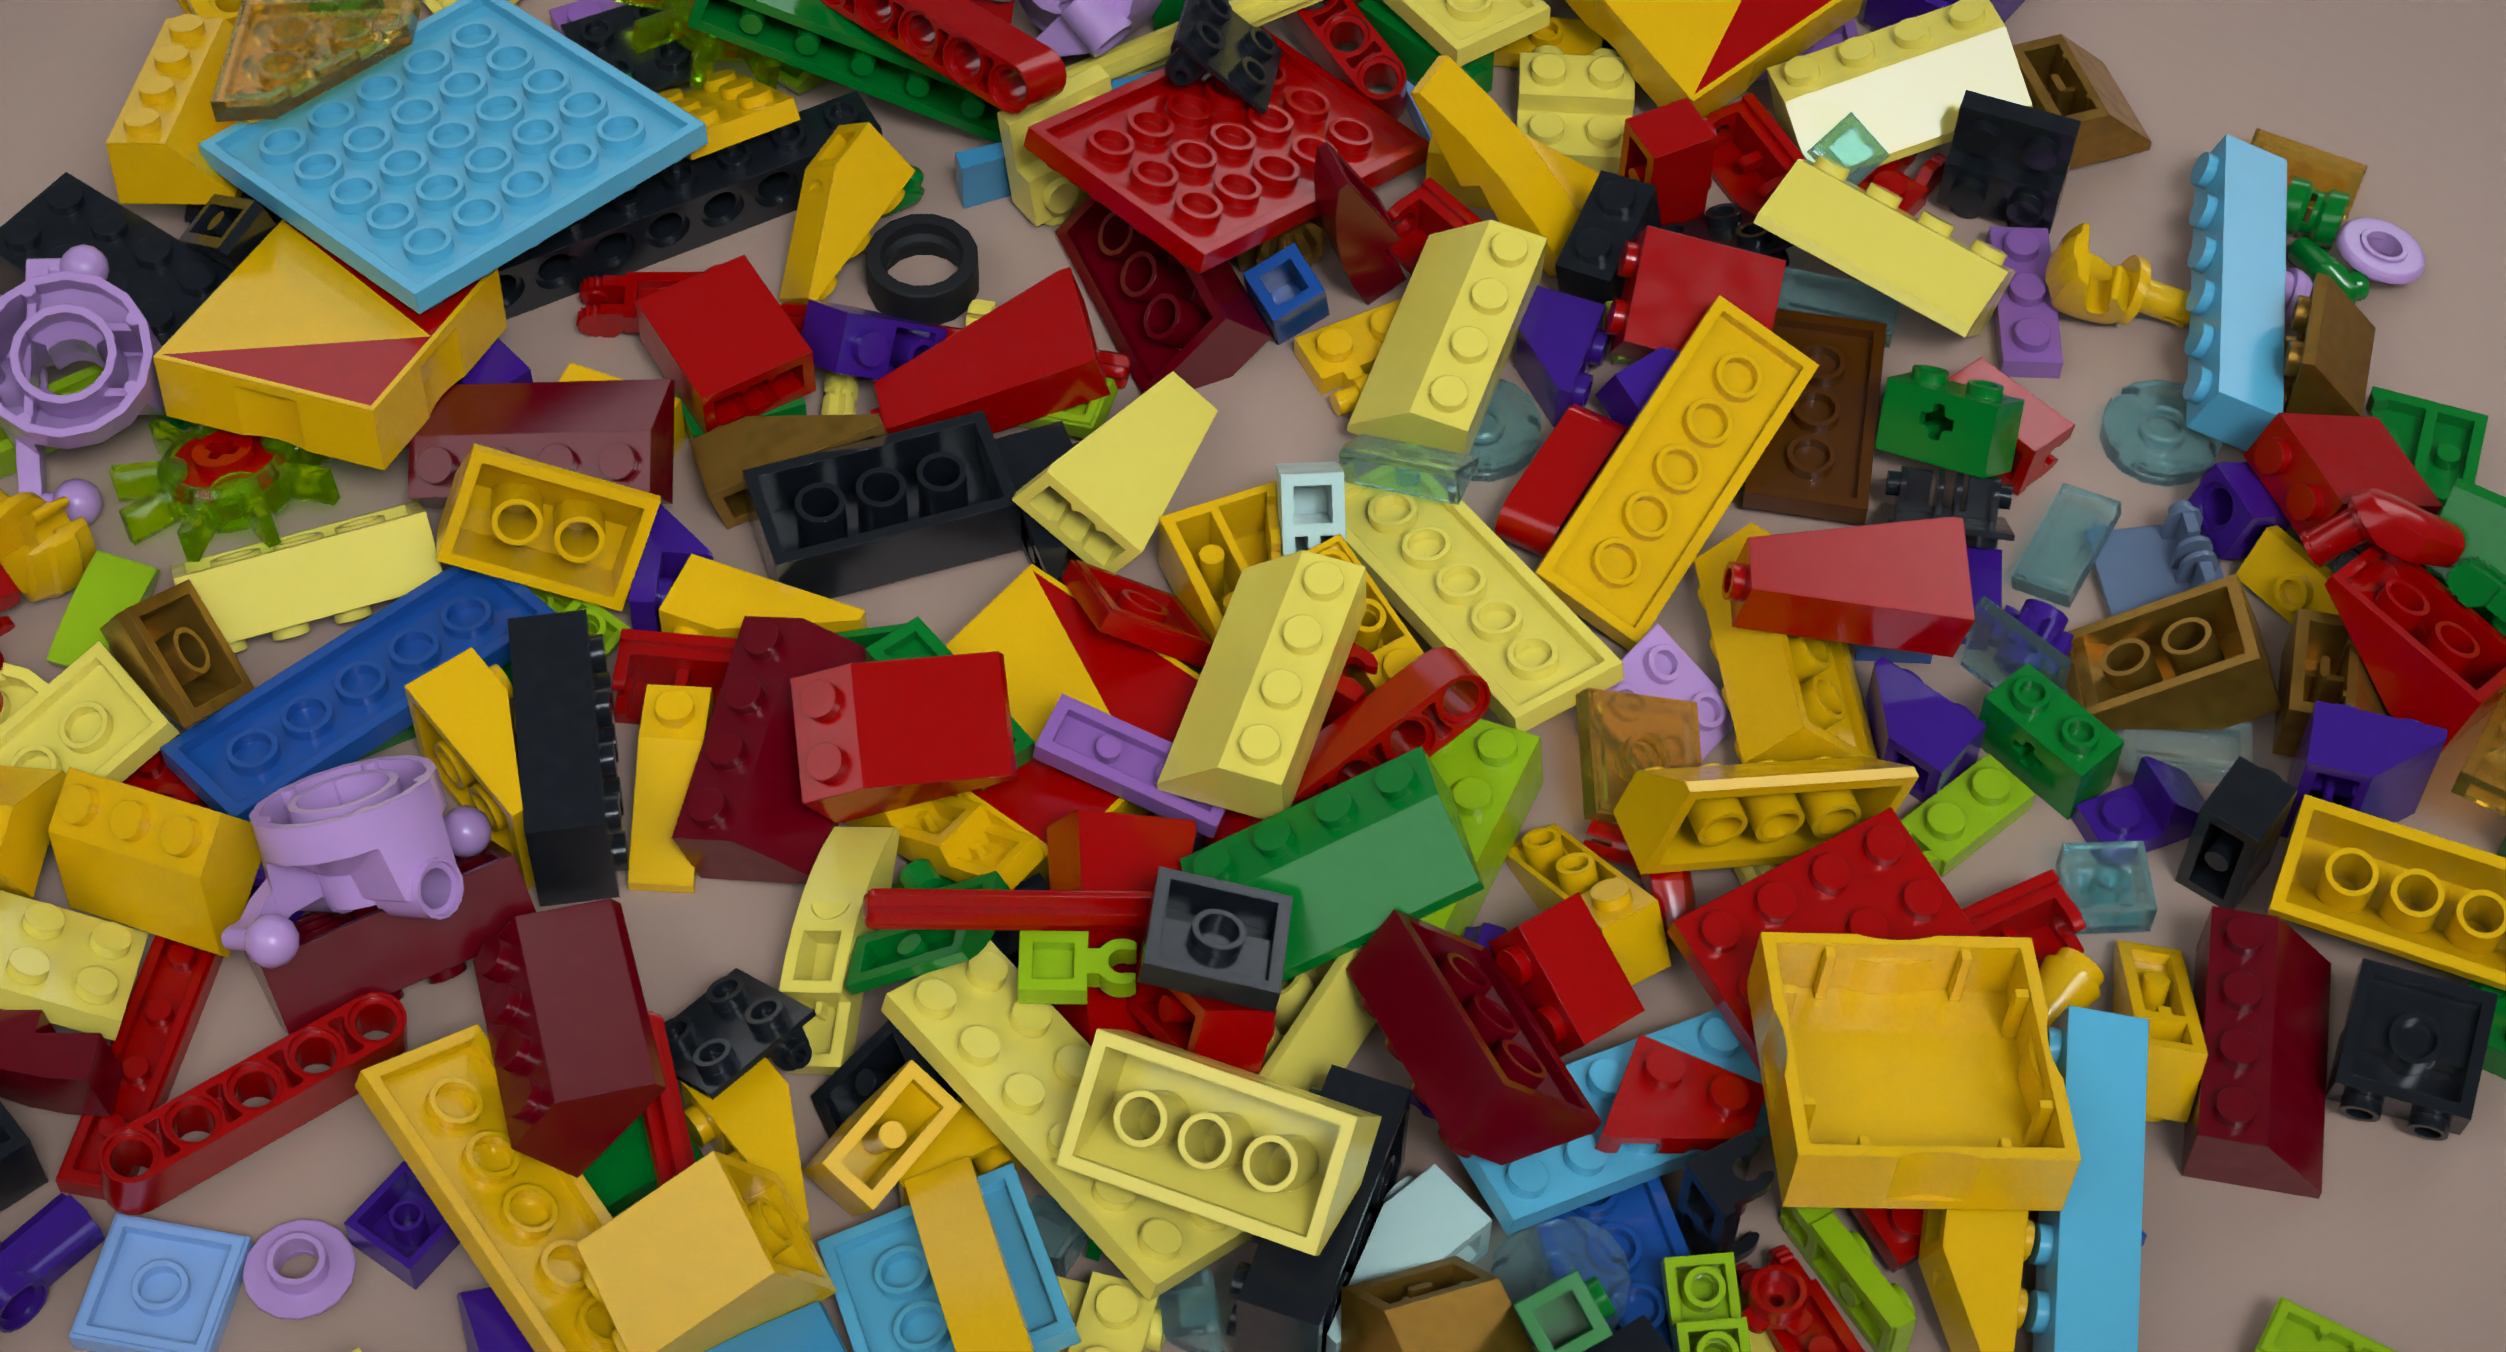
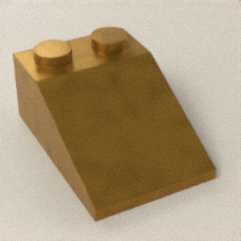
[2062,573,2282,730]

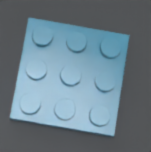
[817,1163,1081,1352]

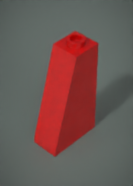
[870,267,1111,434]
[1722,517,1975,658]
[1047,809,1196,1047]

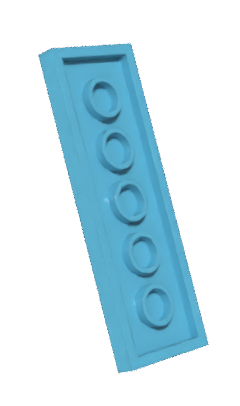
[1438,1009,1771,1235]

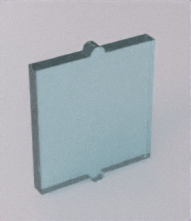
[1960,596,2072,695]

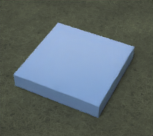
[68,1213,253,1352]

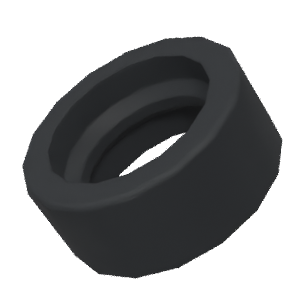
[866,214,979,325]

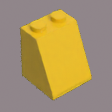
[576,1150,837,1352]

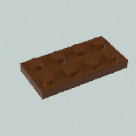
[1742,308,1887,525]

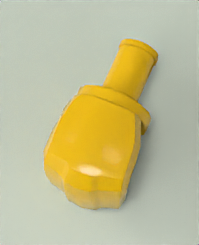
[2045,222,2190,328]
[0,488,96,602]

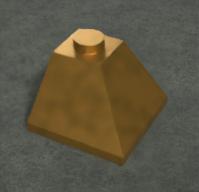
[100,579,255,729]

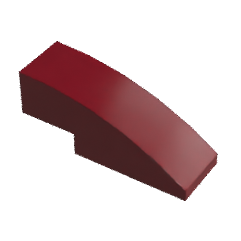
[1314,141,1407,305]
[0,1010,123,1117]

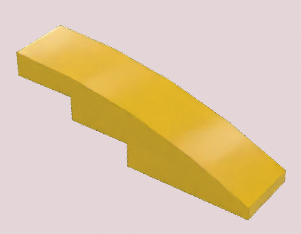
[1410,55,1580,276]
[844,795,1046,890]
[904,1155,1035,1352]

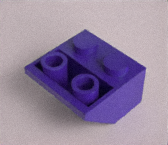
[2280,700,2448,838]

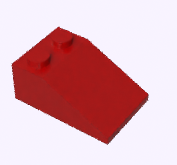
[2324,544,2506,754]
[790,651,1018,824]

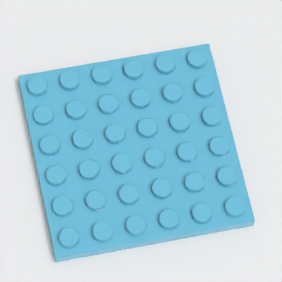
[198,0,708,314]

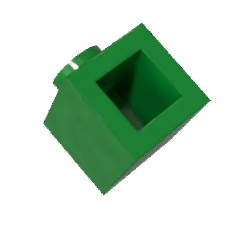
[1512,1269,1617,1352]

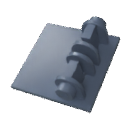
[2084,500,2224,617]

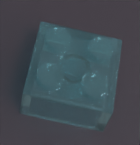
[2055,841,2158,934]

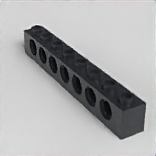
[498,90,882,320]

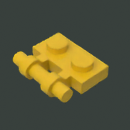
[1294,298,1401,416]

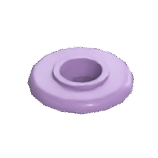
[2336,218,2425,285]
[242,1219,356,1320]

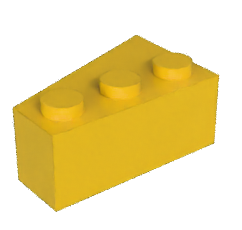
[1159,481,1282,642]

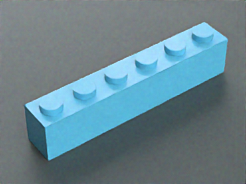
[2183,134,2287,451]
[2025,1005,2149,1352]

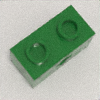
[1875,365,2025,479]
[1979,662,2125,820]

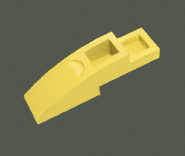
[779,827,900,1075]

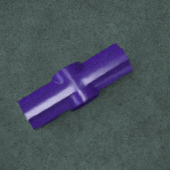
[0,1193,105,1333]

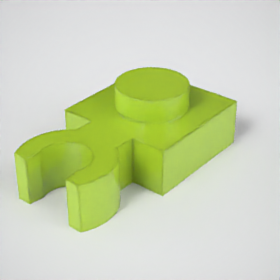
[1018,930,1137,1005]

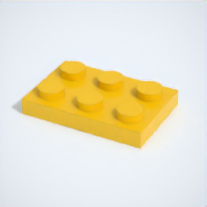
[657,69,800,160]

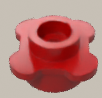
[1741,1264,1813,1335]

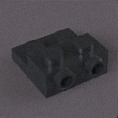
[1937,90,2081,234]
[1138,866,1293,1013]
[2326,958,2498,1141]

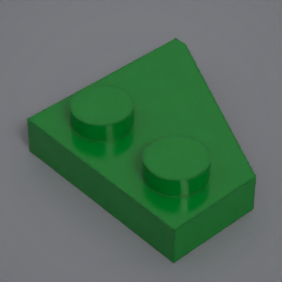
[2366,386,2489,515]

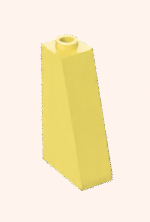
[1012,371,1218,573]

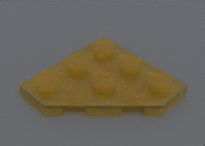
[210,0,421,123]

